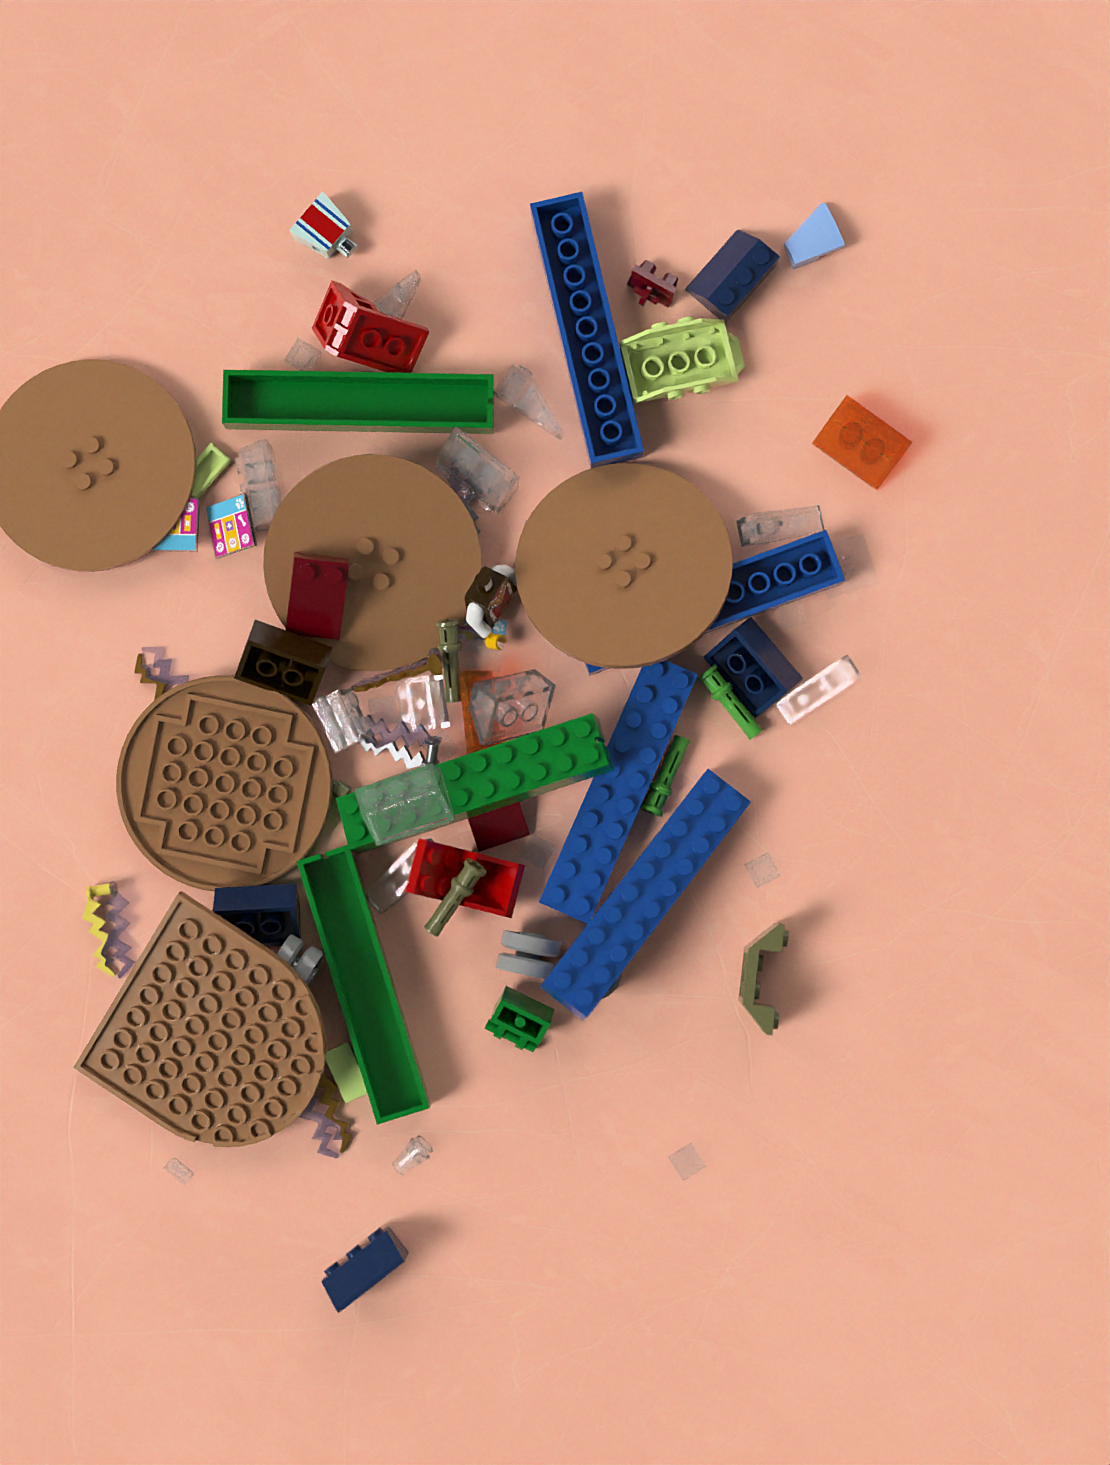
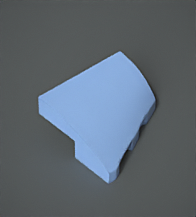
[784,202,845,270]

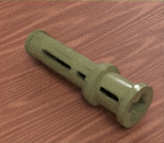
[435,619,463,703]
[424,858,487,936]

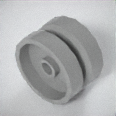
[496,930,561,979]
[277,934,325,988]

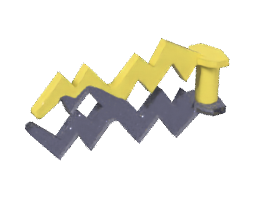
[82,881,135,978]

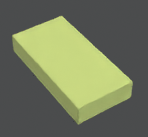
[191,443,232,501]
[326,1042,367,1104]

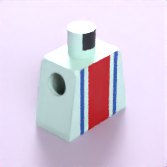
[290,192,357,258]

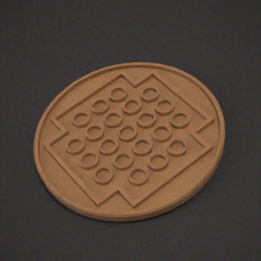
[0,359,197,572]
[263,454,482,671]
[515,463,733,669]
[116,675,333,892]

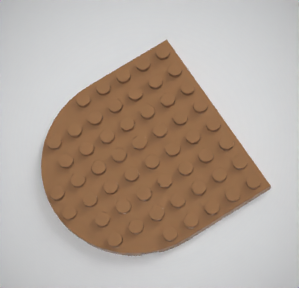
[73,891,327,1147]

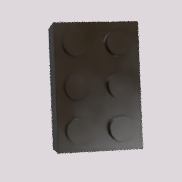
[234,619,333,706]

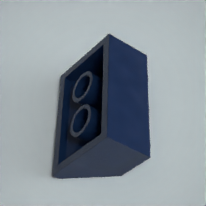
[685,229,780,324]
[704,617,803,718]
[213,884,301,947]
[321,1226,409,1313]

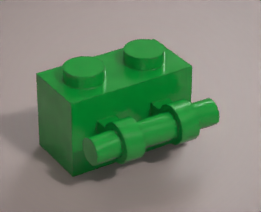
[484,986,554,1052]

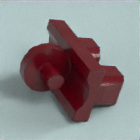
[627,260,678,308]

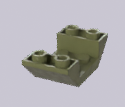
[738,923,789,1035]

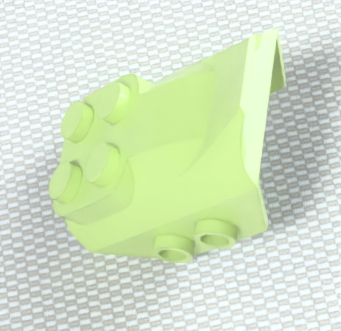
[620,316,745,404]

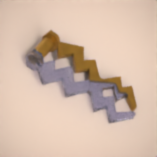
[134,647,189,700]
[351,648,443,692]
[299,1074,352,1158]

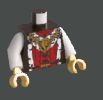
[464,564,517,651]

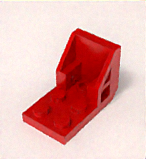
[312,280,430,373]
[405,838,525,918]

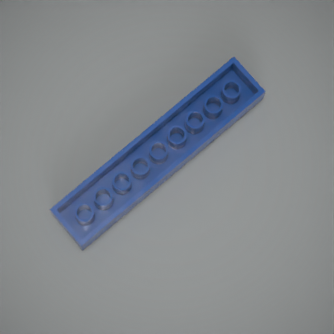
[530,192,644,469]
[585,530,845,676]
[539,660,698,924]
[539,769,751,1021]

